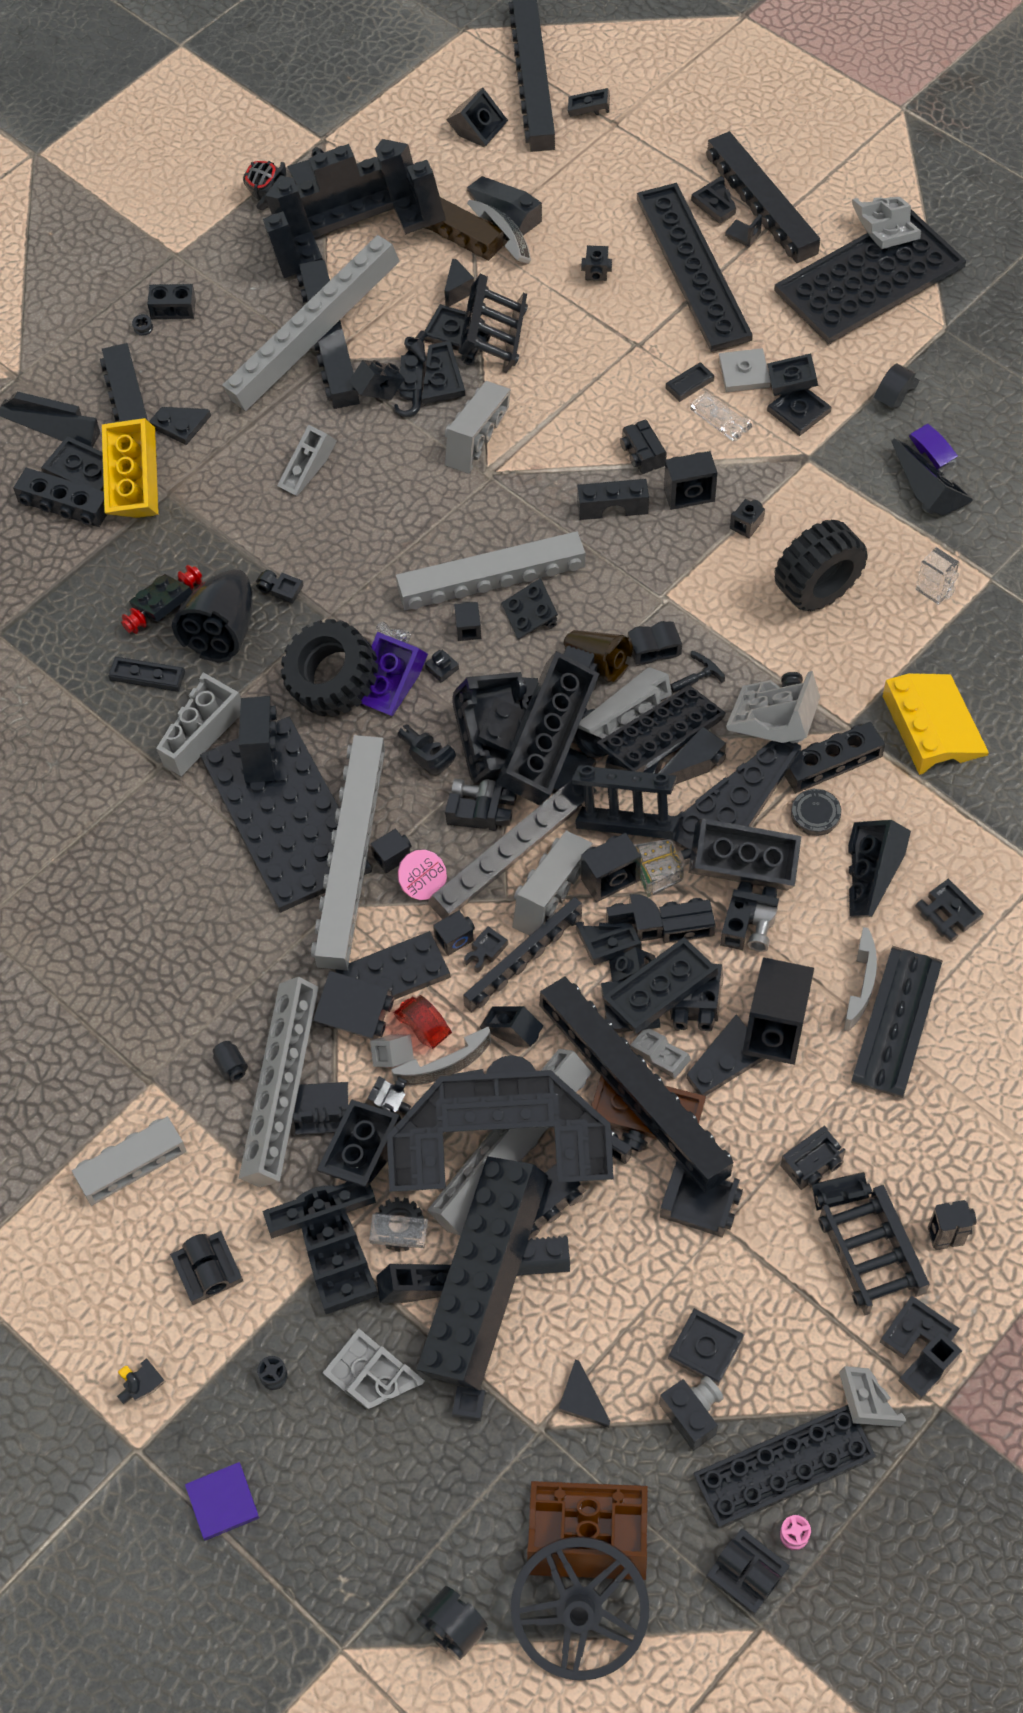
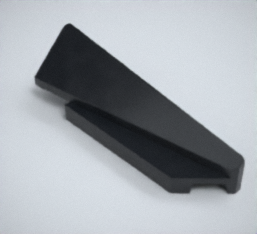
[0,391,100,447]

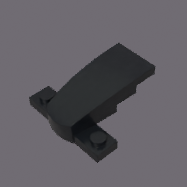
[262,1182,379,1314]

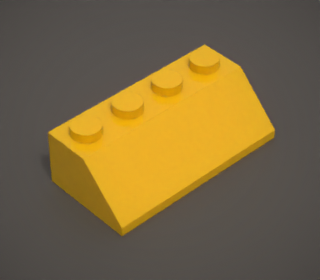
[102,418,159,518]

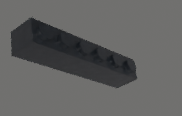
[100,343,157,457]

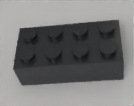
[688,818,802,891]

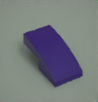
[909,424,958,469]

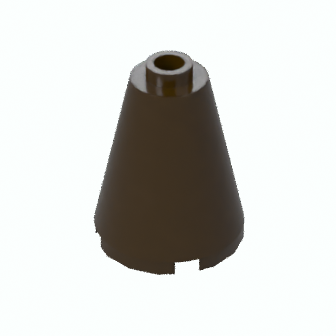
[564,630,633,682]

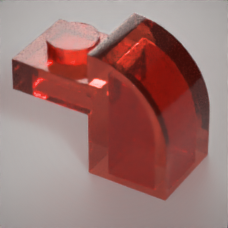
[393,995,452,1049]

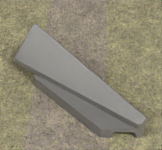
[578,668,672,739]

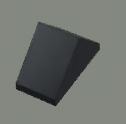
[444,259,474,307]

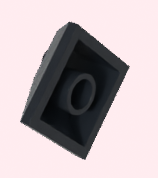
[446,87,508,147]

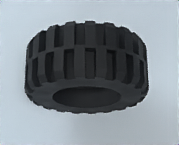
[774,519,868,612]
[280,619,378,717]

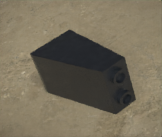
[742,957,814,1065]

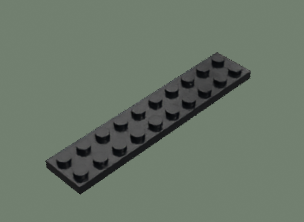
[637,183,753,352]

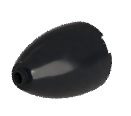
[172,569,253,663]

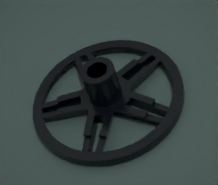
[511,1536,649,1680]

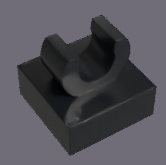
[425,649,459,683]

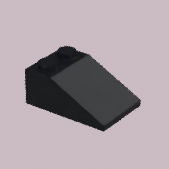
[317,1099,401,1188]

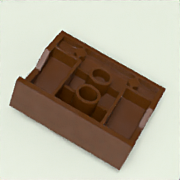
[527,1481,648,1580]

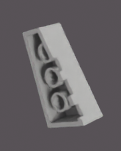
[445,381,511,474]
[156,672,241,776]
[512,830,593,936]

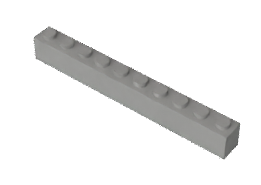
[222,235,400,412]
[311,735,385,970]

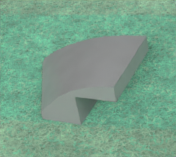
[852,197,921,249]
[322,1328,425,1409]

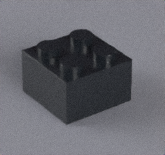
[664,451,718,510]
[581,833,641,903]

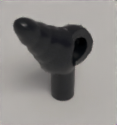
[404,330,427,362]

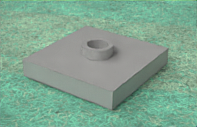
[719,348,771,392]

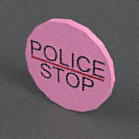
[397,850,447,900]

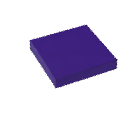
[185,1462,260,1541]

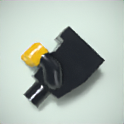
[117,1358,166,1405]

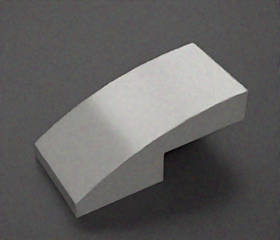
[630,1029,691,1079]

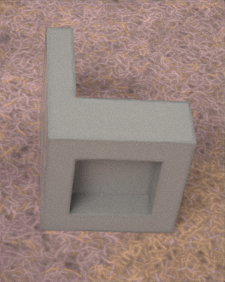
[370,1034,414,1067]

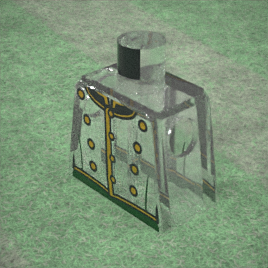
[634,839,691,897]

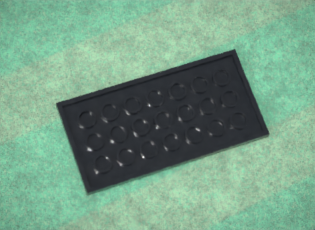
[774,209,966,344]
[200,716,372,913]

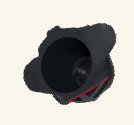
[243,161,286,210]

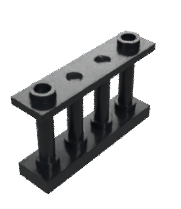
[458,273,528,373]
[572,765,680,840]
[818,1185,930,1315]

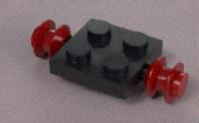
[121,565,202,634]

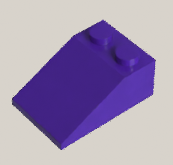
[361,632,428,716]

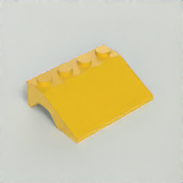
[883,673,989,775]

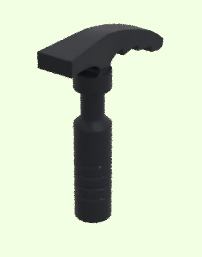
[670,651,725,693]

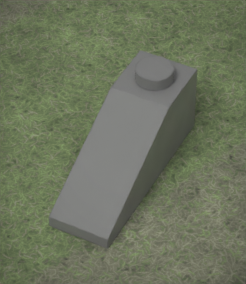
[277,425,337,496]

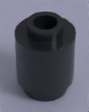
[212,1041,248,1081]

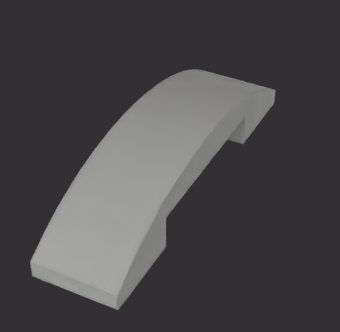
[844,927,877,1031]

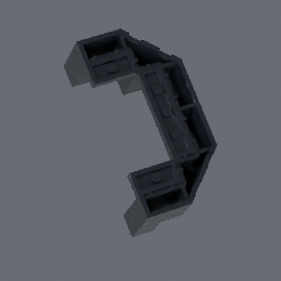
[263,139,446,278]
[387,1070,614,1192]

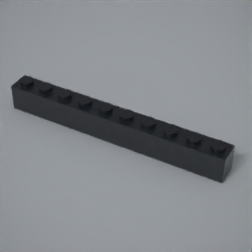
[508,0,555,152]
[539,976,734,1193]

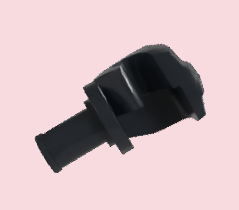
[397,724,456,775]

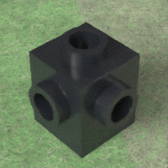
[581,245,612,281]

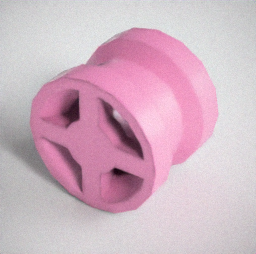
[780,1515,811,1550]

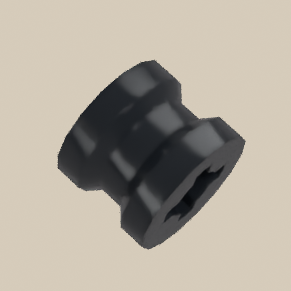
[257,1356,288,1390]

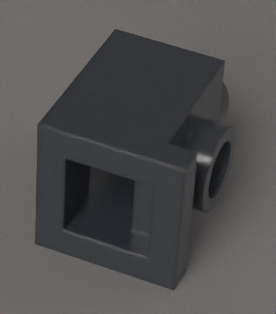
[730,499,765,539]

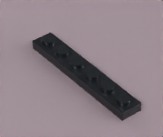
[463,897,582,1013]

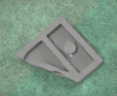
[839,1366,906,1427]

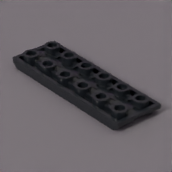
[596,685,726,772]
[851,945,943,1098]
[693,1404,876,1528]

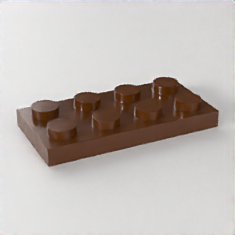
[592,1076,706,1139]

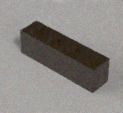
[425,197,504,261]

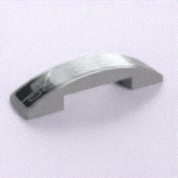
[467,200,531,264]
[391,1027,491,1085]

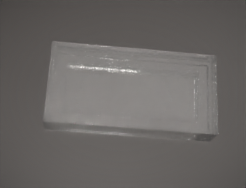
[369,1214,428,1249]

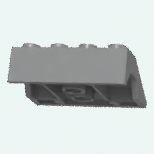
[726,671,820,743]

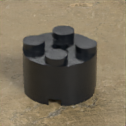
[416,1586,488,1660]

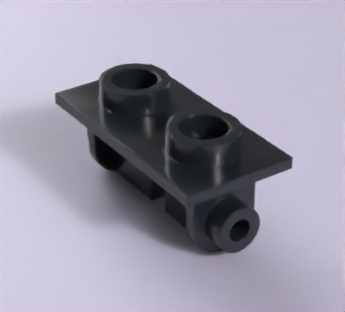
[811,1172,872,1211]

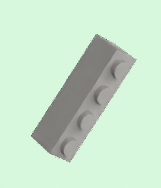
[71,1116,187,1206]

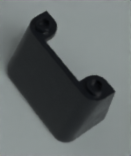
[452,672,527,783]

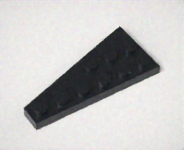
[667,740,801,851]

